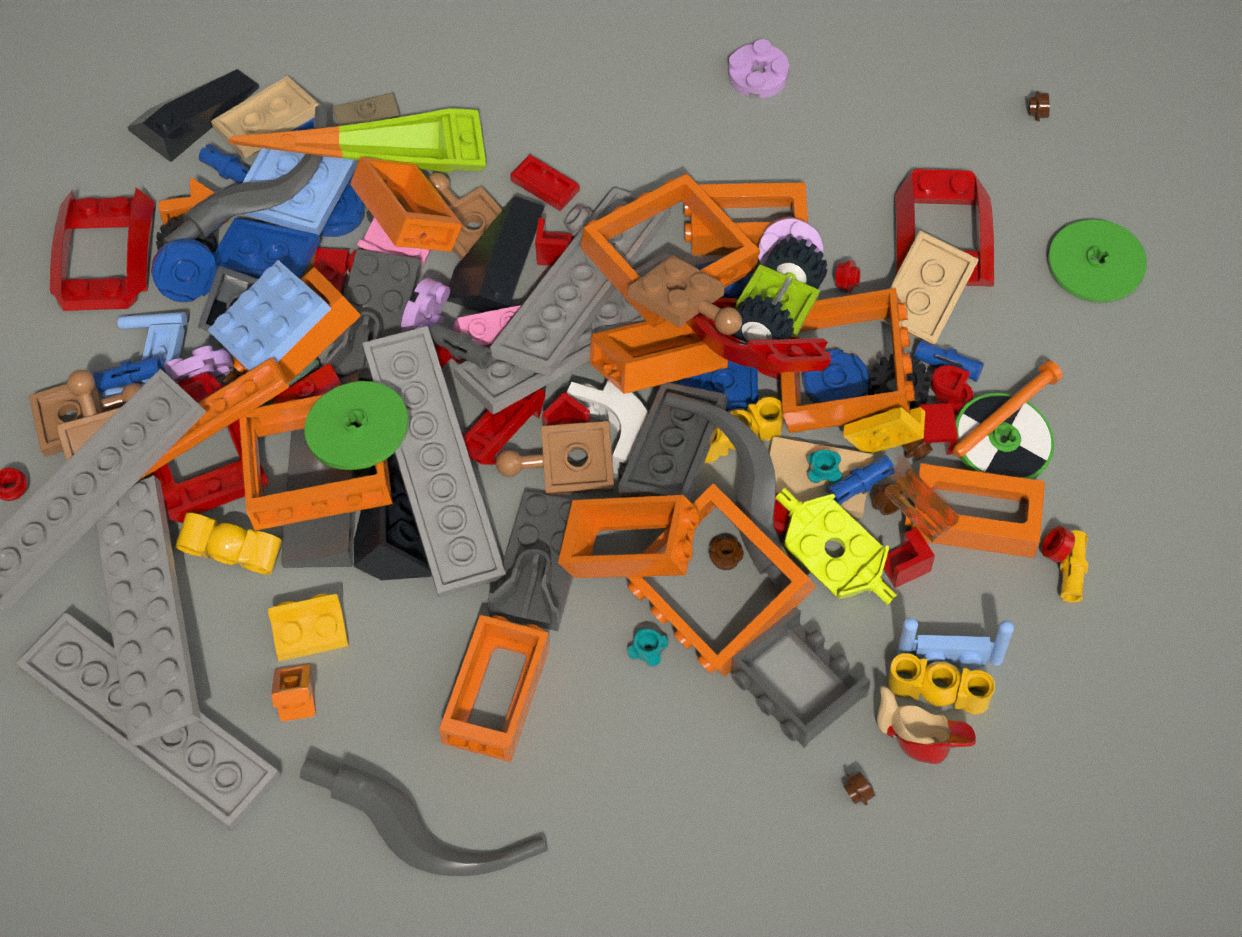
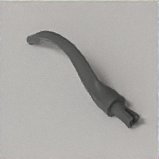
[163,105,328,244]
[665,392,791,594]
[300,758,547,876]

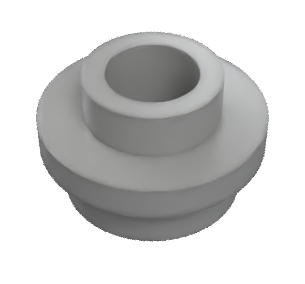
[564,206,593,236]

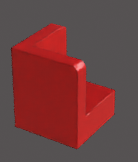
[535,218,572,266]
[542,392,590,426]
[918,403,958,455]
[883,528,935,588]

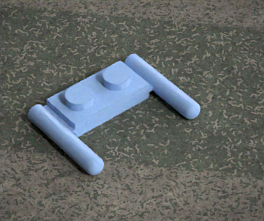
[100,312,187,399]
[896,617,1014,668]

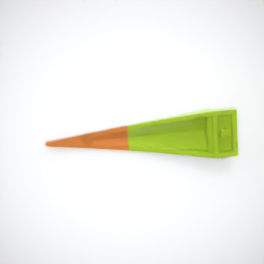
[228,108,487,173]

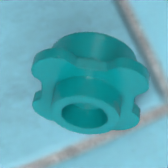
[807,450,842,483]
[627,628,669,667]

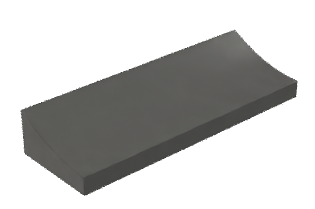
[281,372,361,568]

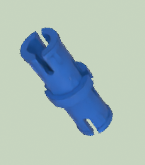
[199,144,250,183]
[914,340,984,382]
[93,355,165,392]
[826,455,895,505]

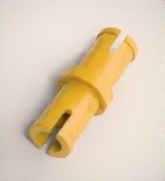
[1060,530,1089,603]

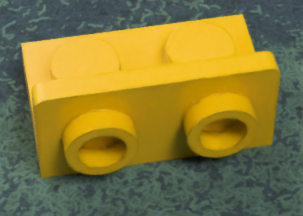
[843,407,925,454]
[267,594,349,661]

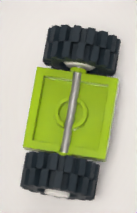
[732,237,828,343]

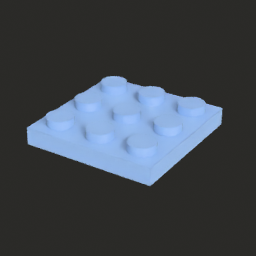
[242,132,358,236]
[208,260,332,371]

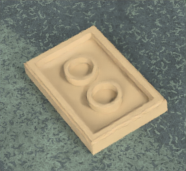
[211,76,320,159]
[879,231,979,345]
[770,437,874,519]

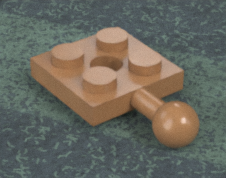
[427,173,502,260]
[628,255,742,335]
[56,370,120,461]
[29,383,143,457]
[496,421,614,495]

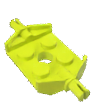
[775,488,897,605]

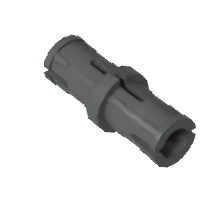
[430,323,493,369]

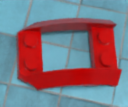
[894,169,994,287]
[50,188,156,311]
[686,298,831,373]
[433,331,546,465]
[152,372,269,523]

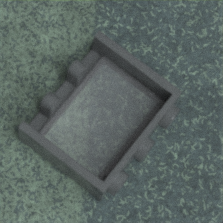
[731,607,871,748]

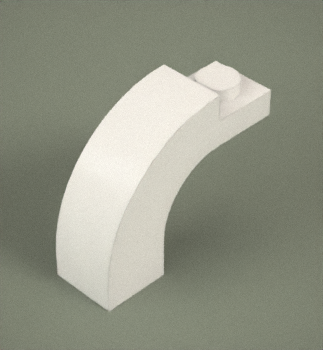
[567,380,648,476]

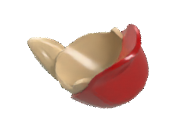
[877,687,976,764]

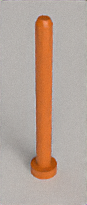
[953,360,1063,457]

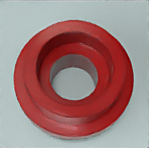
[836,260,861,293]
[0,468,28,501]

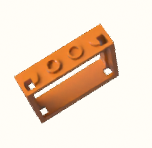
[581,173,760,328]
[781,288,915,433]
[239,393,393,530]
[627,483,816,677]

